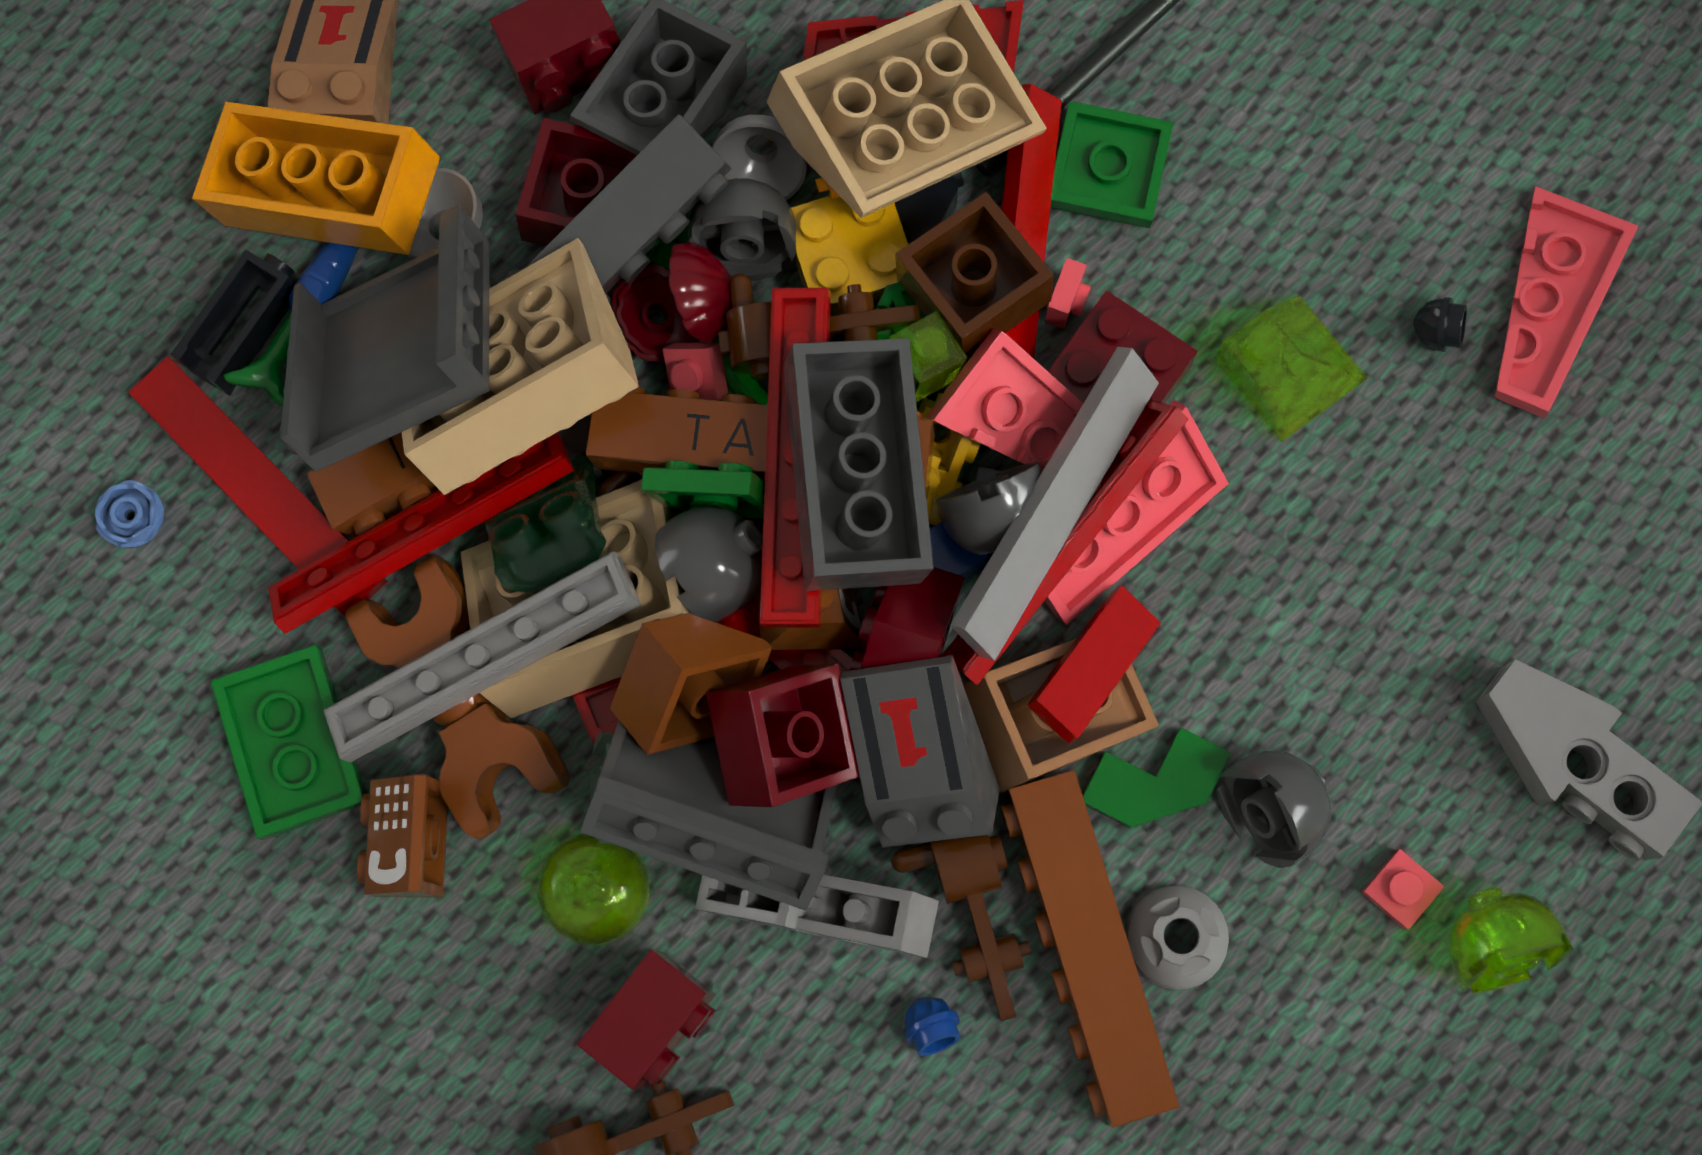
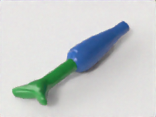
[223,242,359,407]

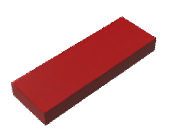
[1027,585,1161,743]

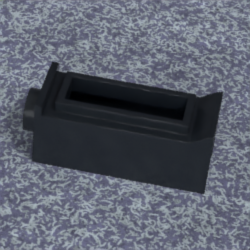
[170,249,295,396]

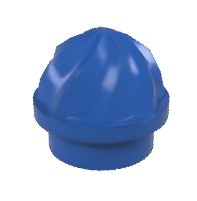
[904,996,961,1056]

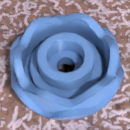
[95,480,164,548]

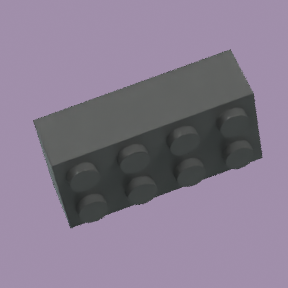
[784,338,934,591]

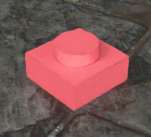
[1045,258,1091,329]
[663,343,729,401]
[1360,849,1445,930]

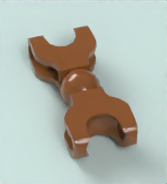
[346,553,570,840]

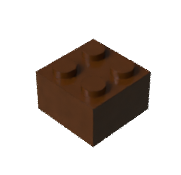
[895,192,1054,363]

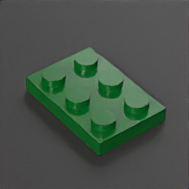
[210,645,366,840]

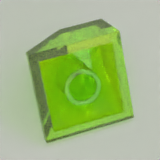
[1214,295,1368,442]

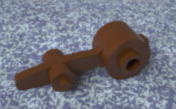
[718,273,921,380]
[891,835,1031,1022]
[533,1081,734,1155]

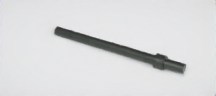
[976,0,1180,177]

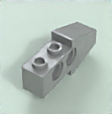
[1475,659,1702,860]
[695,875,939,958]

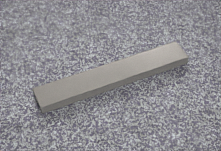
[950,347,1159,661]
[323,551,641,763]

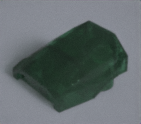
[485,452,606,594]

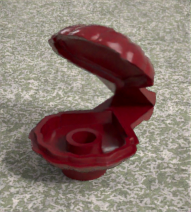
[612,242,732,363]

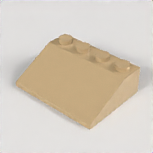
[767,0,1047,218]
[402,238,639,495]
[461,480,695,718]

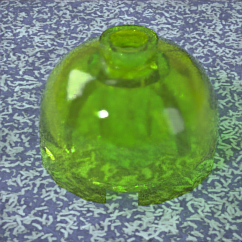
[537,833,650,945]
[1448,887,1574,993]

